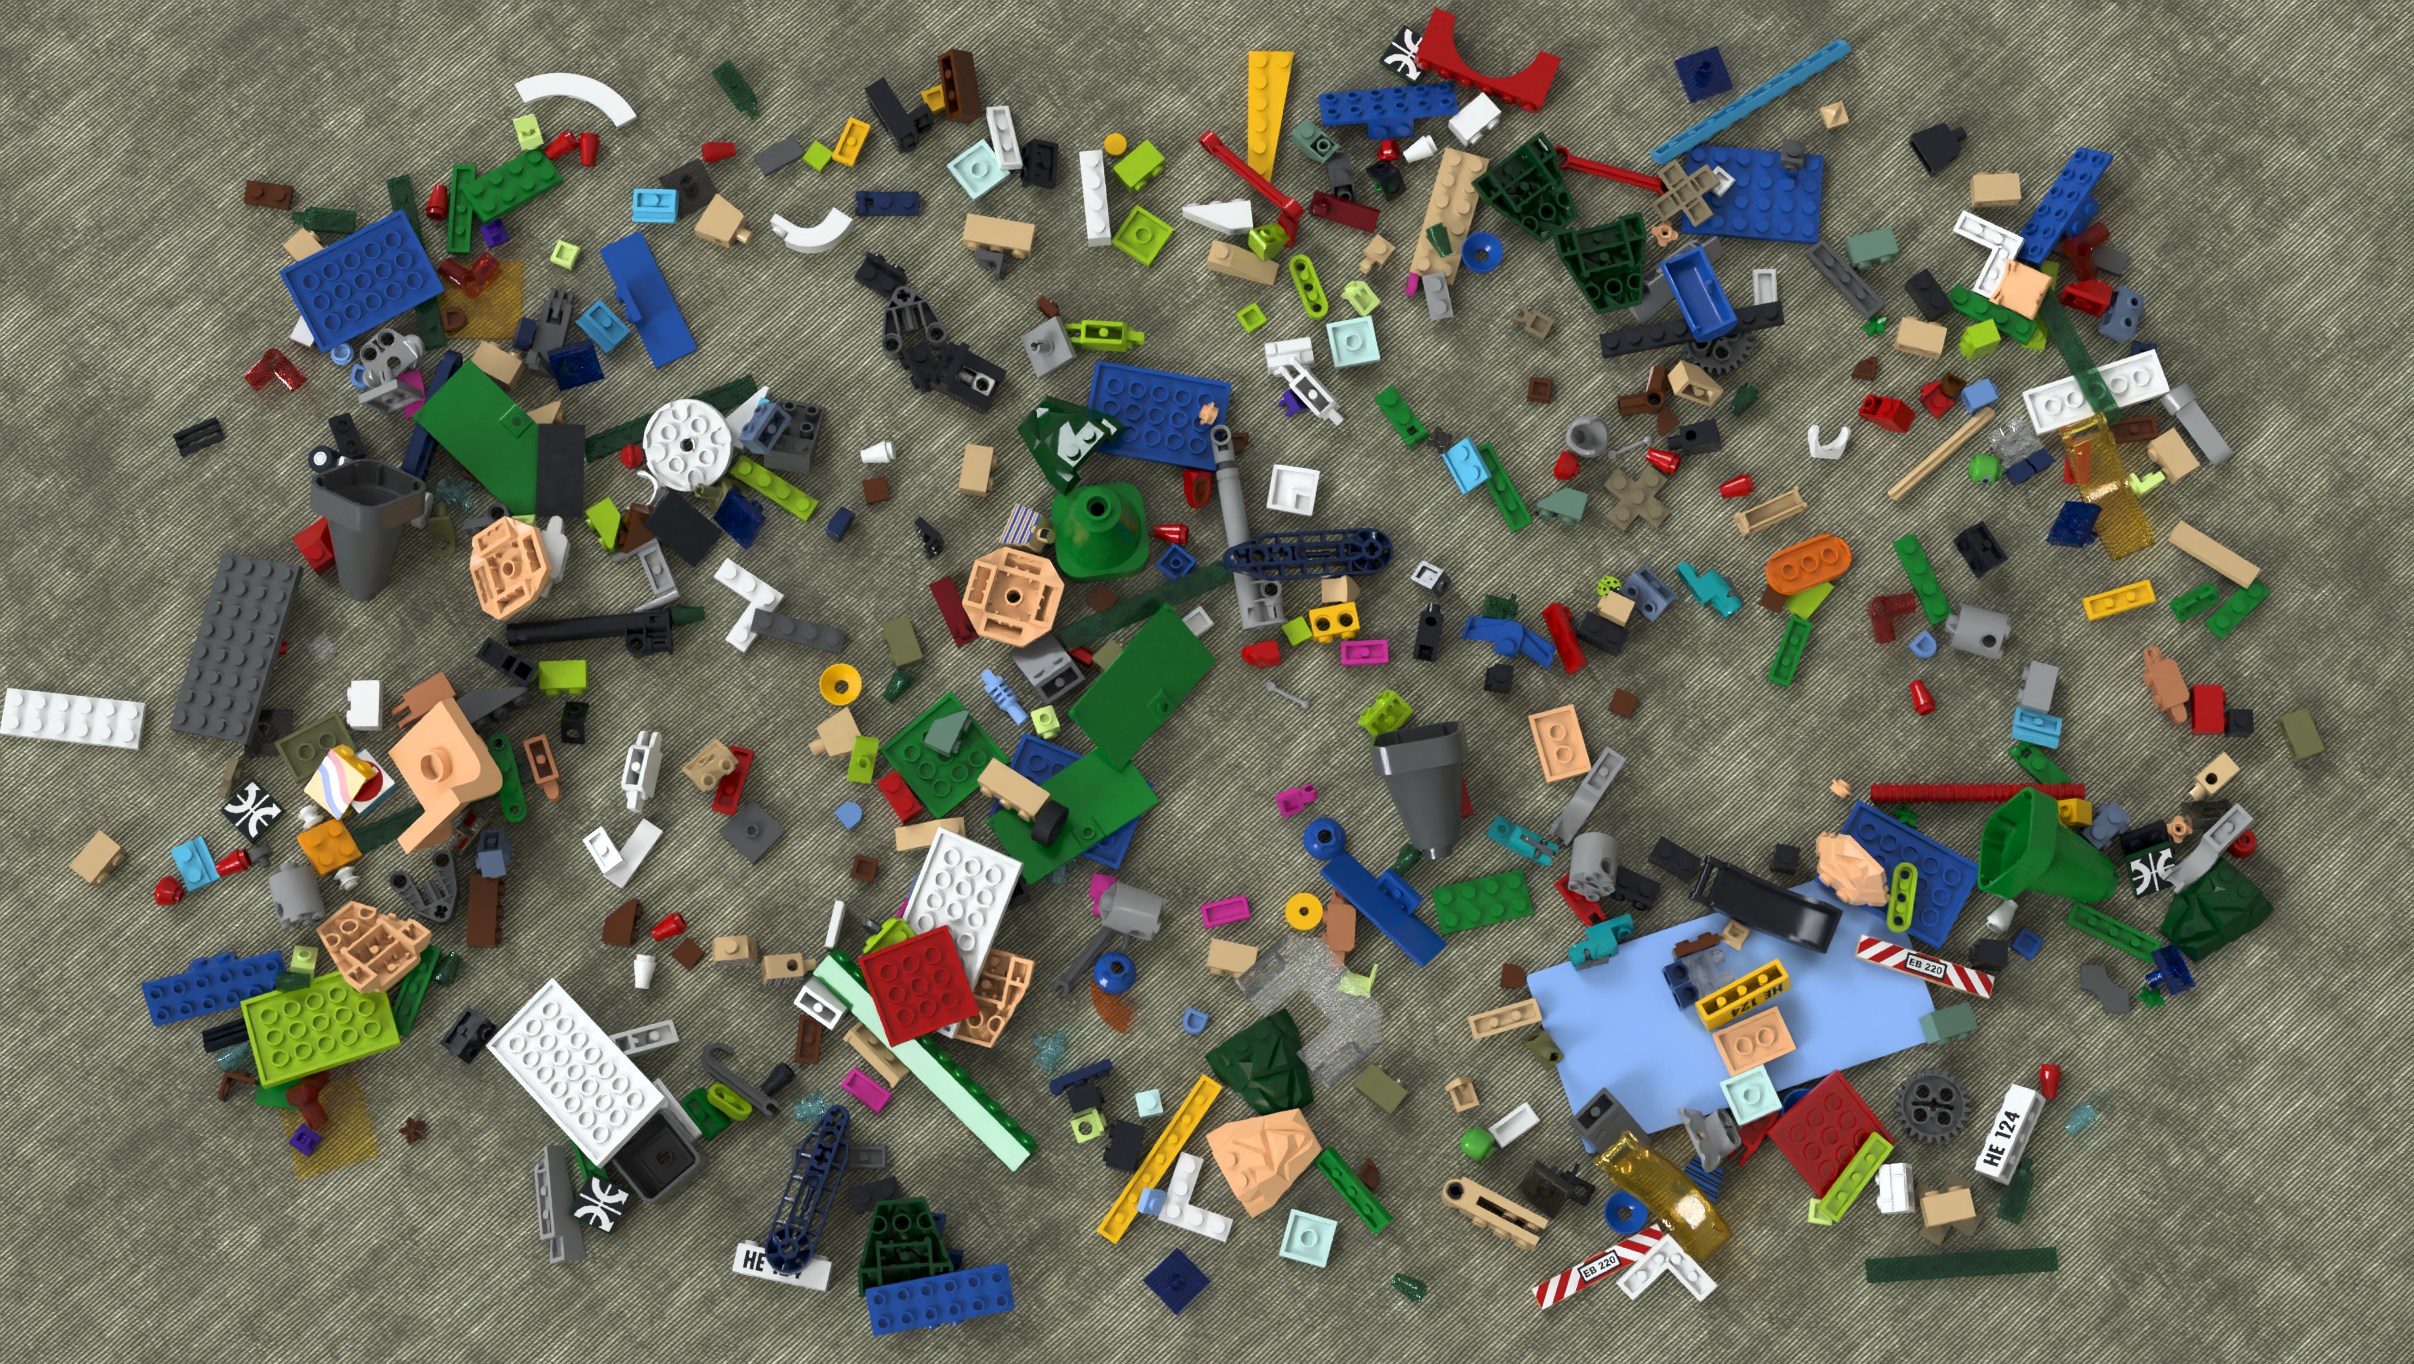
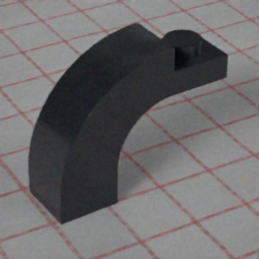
[476,637,542,689]

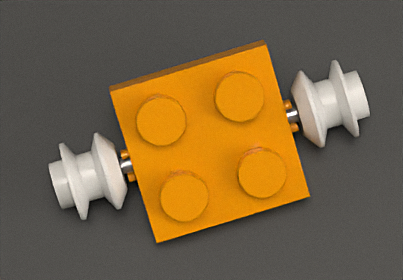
[297,805,362,891]

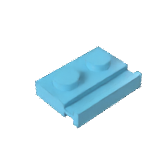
[632,189,680,224]
[1442,437,1492,494]
[2011,707,2063,749]
[170,836,222,893]

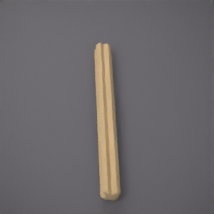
[1888,407,1996,501]

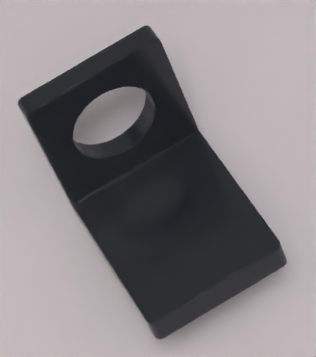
[1366,160,1407,202]
[561,702,589,744]
[1561,1163,1596,1207]

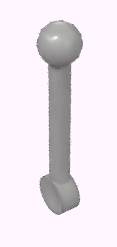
[1608,436,1653,460]
[1266,682,1310,709]

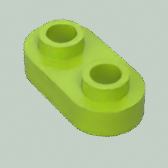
[707,1084,752,1121]

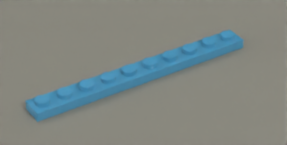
[1650,39,1852,165]

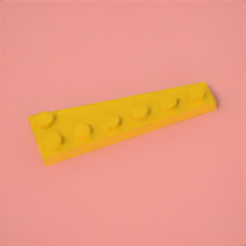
[1248,51,1293,184]

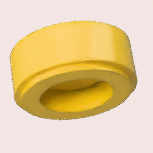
[1104,133,1127,158]

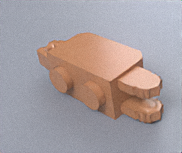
[2142,646,2190,726]
[1321,888,1356,973]

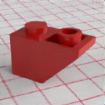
[1858,394,1916,434]

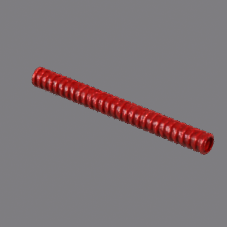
[1871,783,2085,804]

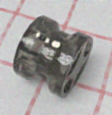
[1426,426,1454,455]

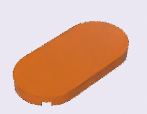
[1765,534,1852,595]

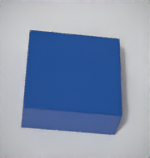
[2010,927,2044,961]

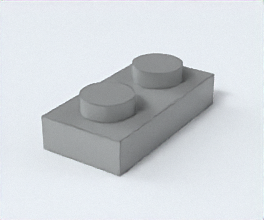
[1422,271,1454,321]

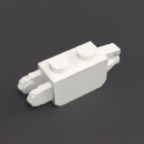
[1278,356,1344,426]
[539,515,571,598]
[621,731,663,813]

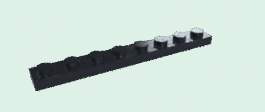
[1599,301,1785,358]

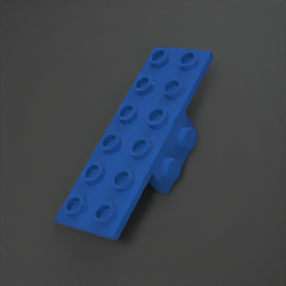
[1319,83,1458,140]
[2016,147,2114,265]
[600,231,697,369]
[1320,850,1447,968]
[142,950,291,1026]
[865,1262,1015,1336]

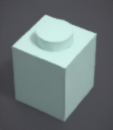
[1135,1089,1164,1120]

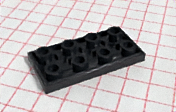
[535,423,585,517]

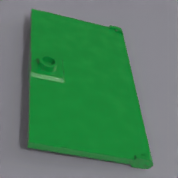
[412,359,538,516]
[1068,603,1216,770]
[986,748,1160,887]

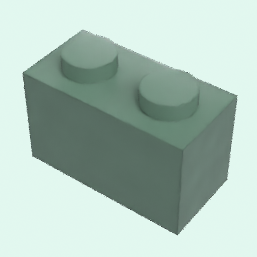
[1844,226,1899,271]
[1919,1002,1978,1046]

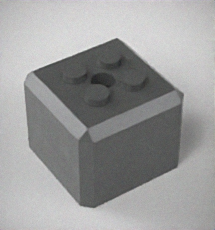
[610,1109,710,1204]

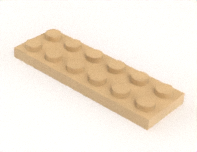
[1409,147,1490,288]

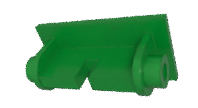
[2168,582,2220,623]

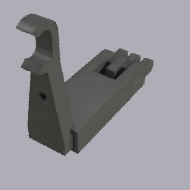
[526,288,575,379]

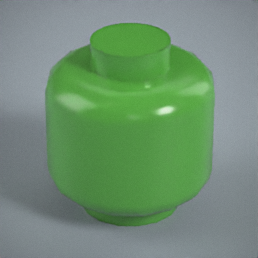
[1459,1126,1496,1162]

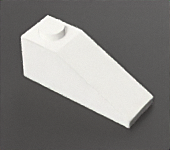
[726,386,771,455]
[609,1019,679,1059]

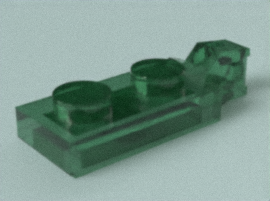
[711,60,760,120]
[292,207,357,235]
[1996,1157,2034,1225]

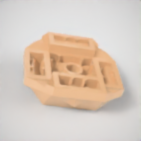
[470,516,553,621]
[962,547,1065,648]

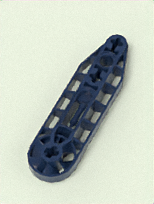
[400,349,463,482]
[1222,528,1393,581]
[765,1105,850,1276]

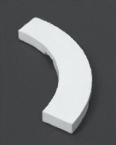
[514,73,638,129]

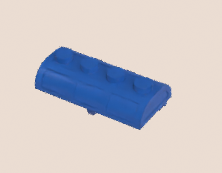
[1659,245,1738,342]

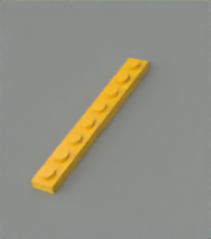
[1096,1074,1223,1245]

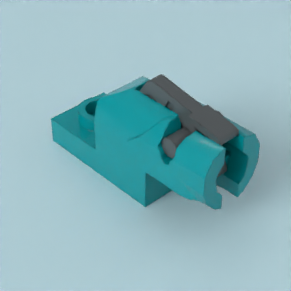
[1675,561,1743,619]
[1486,814,1559,867]
[1567,913,1634,971]

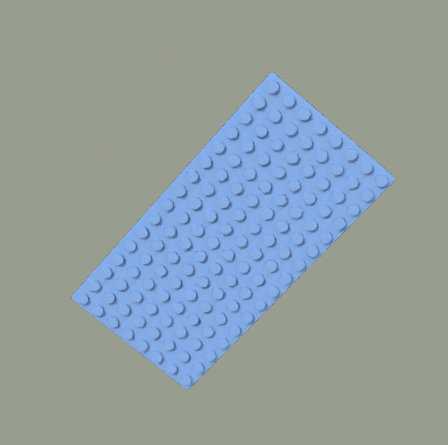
[1526,881,1935,1154]

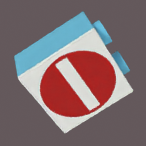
[351,749,400,818]

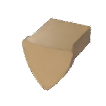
[1321,575,1360,604]
[1445,1076,1480,1113]

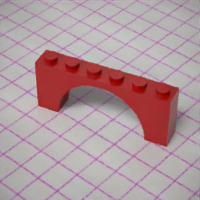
[1413,8,1561,114]

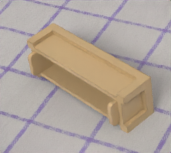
[1733,485,1808,538]
[1467,997,1542,1042]
[843,1021,911,1088]

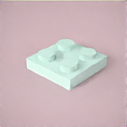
[947,139,1011,202]
[1326,316,1380,370]
[1719,1064,1783,1127]
[1279,1209,1338,1268]

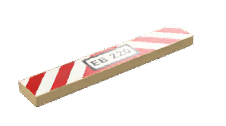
[1854,934,1995,1000]
[1531,1223,1664,1311]

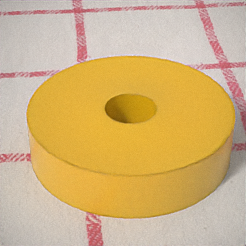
[1285,893,1323,931]

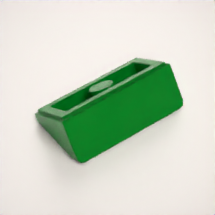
[680,1087,732,1141]

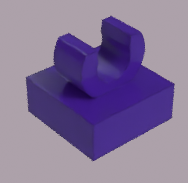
[480,218,510,250]
[1278,390,1310,417]
[289,1124,323,1157]

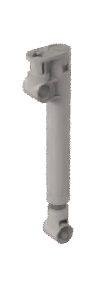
[1211,425,1289,631]

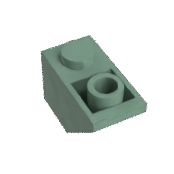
[1291,118,1340,164]
[1535,487,1588,526]
[924,710,972,758]

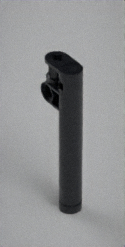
[507,609,674,659]

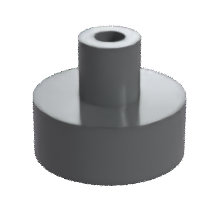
[248,844,273,868]

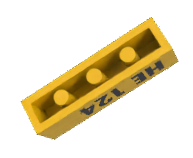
[1695,958,1791,1033]

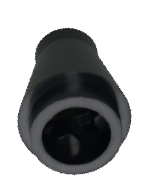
[761,1062,796,1097]

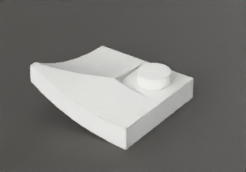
[1266,464,1320,517]

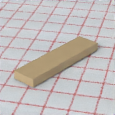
[2168,521,2261,589]

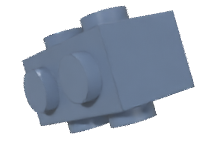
[2098,286,2145,343]
[738,403,792,454]
[1619,565,1678,622]
[2079,801,2131,852]
[476,828,512,878]

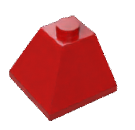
[2057,279,2113,318]
[293,517,336,576]

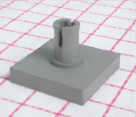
[1021,316,1077,378]
[358,369,424,415]

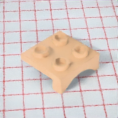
[1989,259,2053,320]

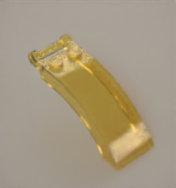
[2058,410,2155,562]
[1594,1130,1733,1263]

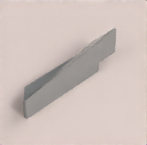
[1628,236,1723,325]
[534,1145,586,1264]

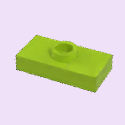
[847,735,879,784]

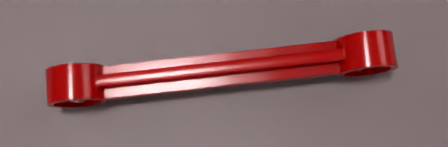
[1198,130,1305,223]
[1554,146,1665,197]

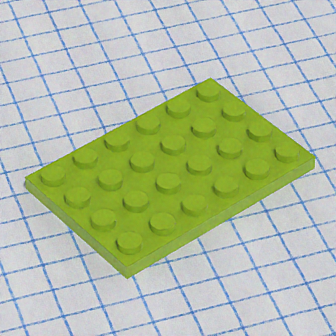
[240,970,402,1089]

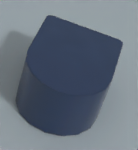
[512,317,537,352]
[825,506,856,542]

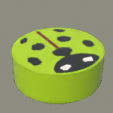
[1597,576,1621,598]

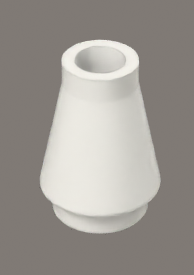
[1403,135,1438,164]
[861,440,896,464]
[1986,900,2018,934]
[634,954,657,989]

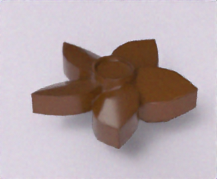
[399,1116,426,1145]

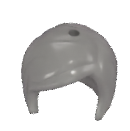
[1565,415,1610,458]

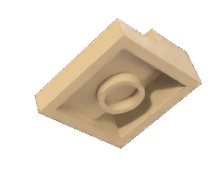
[681,739,739,793]

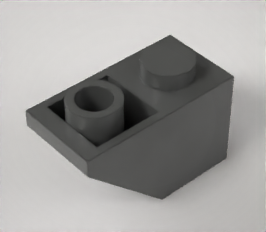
[1326,151,1356,202]

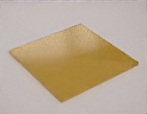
[438,261,523,339]
[279,1074,378,1179]

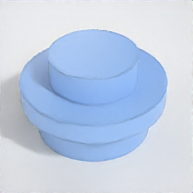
[331,343,354,365]

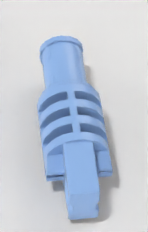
[981,669,1030,726]

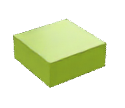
[802,141,833,173]
[1236,302,1268,335]
[1281,616,1313,648]

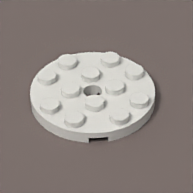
[643,399,733,491]

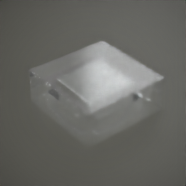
[305,632,338,665]

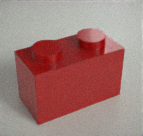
[2190,685,2228,735]
[877,770,923,826]

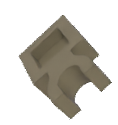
[1511,304,1555,342]
[217,757,244,800]

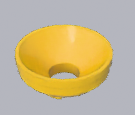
[819,663,862,706]

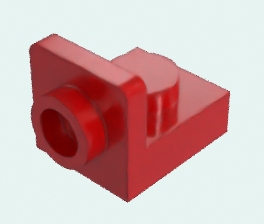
[1918,380,1955,420]
[1064,632,1093,669]

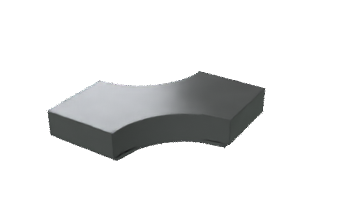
[2080,965,2129,1014]

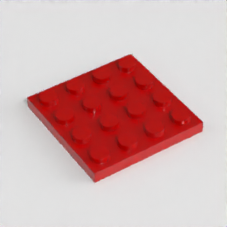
[858,925,980,1048]
[1765,1069,1896,1200]

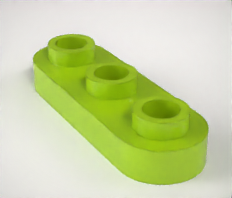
[1289,254,1328,320]
[1886,862,1918,933]

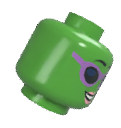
[1968,454,2003,485]

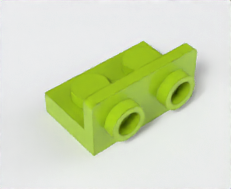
[1357,689,1414,736]
[863,918,918,954]

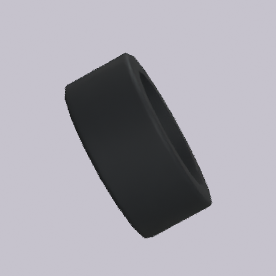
[1031,800,1069,847]

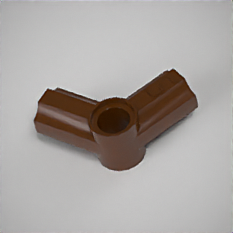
[1617,366,1670,417]

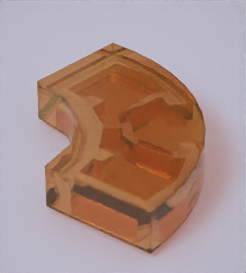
[1091,975,1131,1033]

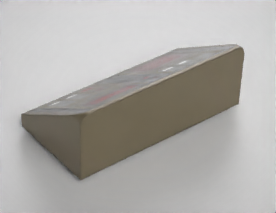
[444,808,491,858]

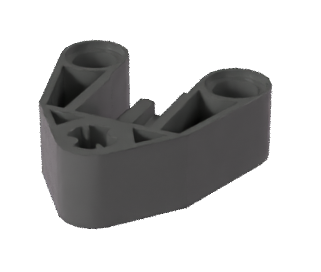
[882,286,948,360]
[389,849,461,926]

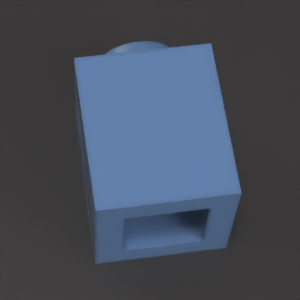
[1960,378,1999,415]

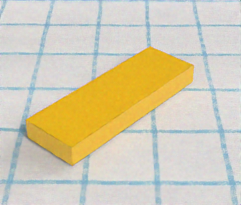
[2082,579,2157,622]

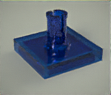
[1674,46,1733,104]
[547,339,605,392]
[713,487,767,550]
[2046,501,2103,548]
[2145,944,2196,996]
[1143,1247,1211,1315]

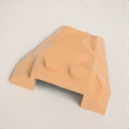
[1816,832,1891,907]
[316,901,432,993]
[955,947,1036,1048]
[1206,1108,1323,1218]

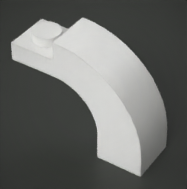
[770,207,854,253]

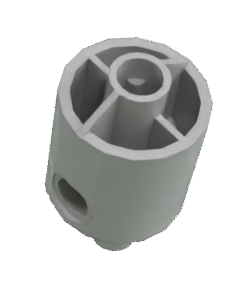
[1944,602,2011,660]
[1568,832,1620,901]
[267,862,326,930]
[1098,881,1167,941]

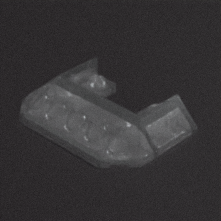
[1234,935,1383,1089]

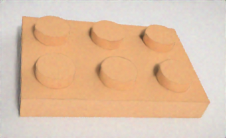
[1528,704,1592,784]
[1711,1006,1796,1078]

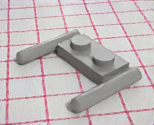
[612,537,682,612]

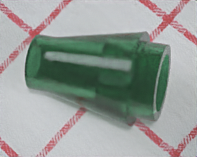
[1425,223,1453,258]
[1728,382,1760,417]
[671,604,705,627]
[882,669,914,704]
[1392,843,1423,878]
[432,951,463,988]
[276,970,310,994]
[1391,1272,1428,1303]

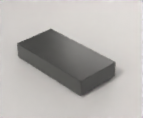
[754,135,805,177]

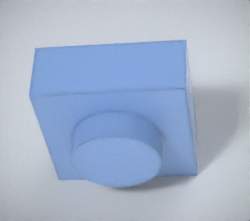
[1137,1188,1167,1215]

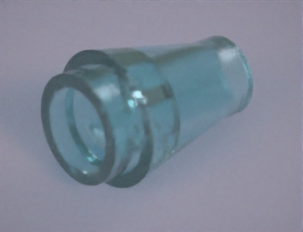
[214,1042,250,1072]
[2063,1101,2098,1136]

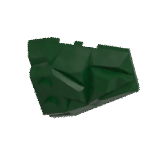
[1470,131,1578,244]
[1552,212,1647,315]
[1017,395,1128,496]
[2159,857,2274,963]
[1205,1008,1314,1116]
[858,1196,954,1297]

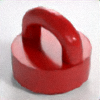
[1377,138,1400,162]
[620,444,644,469]

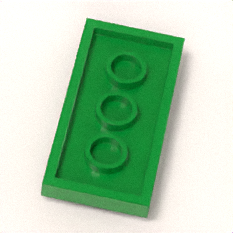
[461,146,564,226]
[1431,869,1534,936]

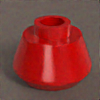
[1553,450,1581,480]
[2227,829,2257,858]
[154,875,184,906]

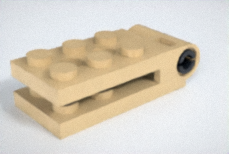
[1441,1176,1548,1251]

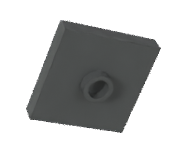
[720,799,786,865]

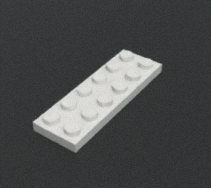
[2022,349,2170,436]
[0,688,147,750]

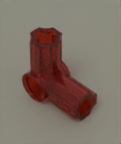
[2062,222,2110,282]
[438,252,500,298]
[243,348,307,392]
[1867,593,1916,644]
[286,1070,331,1130]

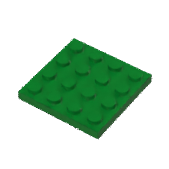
[879,691,1011,820]

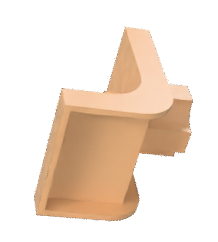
[388,697,503,855]

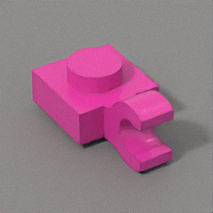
[1275,783,1318,818]
[1089,873,1116,916]

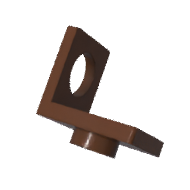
[217,1070,259,1102]

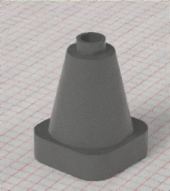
[310,459,426,601]
[1369,721,1469,860]

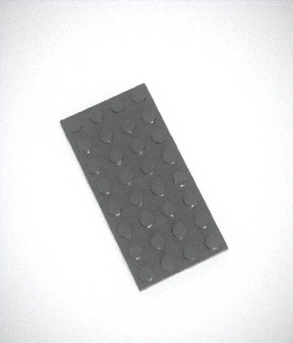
[169,553,304,745]

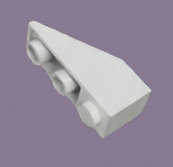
[1182,198,1253,236]

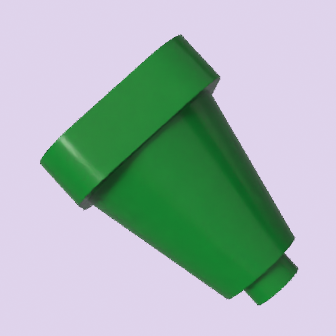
[1051,482,1150,584]
[1977,787,2119,903]

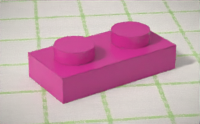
[1341,640,1388,666]

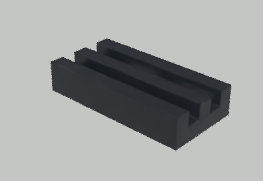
[172,417,225,457]
[202,1018,250,1054]

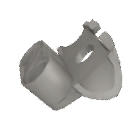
[360,328,425,390]
[1678,1108,1742,1173]

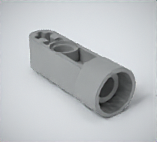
[2160,382,2234,467]

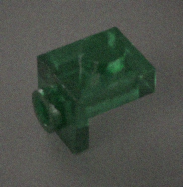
[1481,593,1519,620]

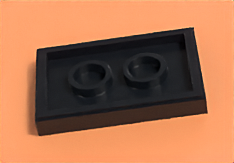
[641,488,722,568]

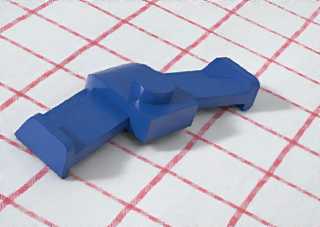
[1461,616,1556,670]

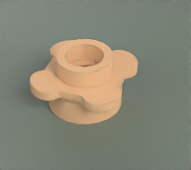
[1651,221,1678,247]
[1199,402,1219,425]
[1830,778,1852,799]
[2167,816,2193,844]

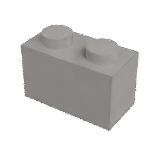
[2016,660,2059,714]

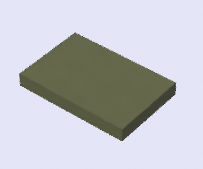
[274,710,359,784]

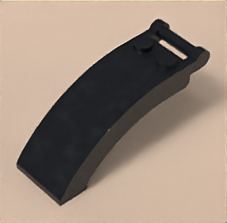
[1688,855,1843,954]

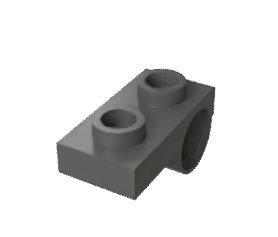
[463,502,511,536]

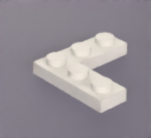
[1953,210,2025,299]
[714,558,785,653]
[1158,1152,1233,1243]
[1616,1233,1718,1302]

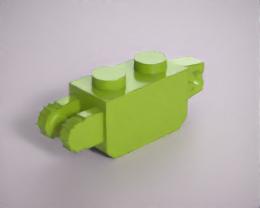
[1064,320,1145,352]

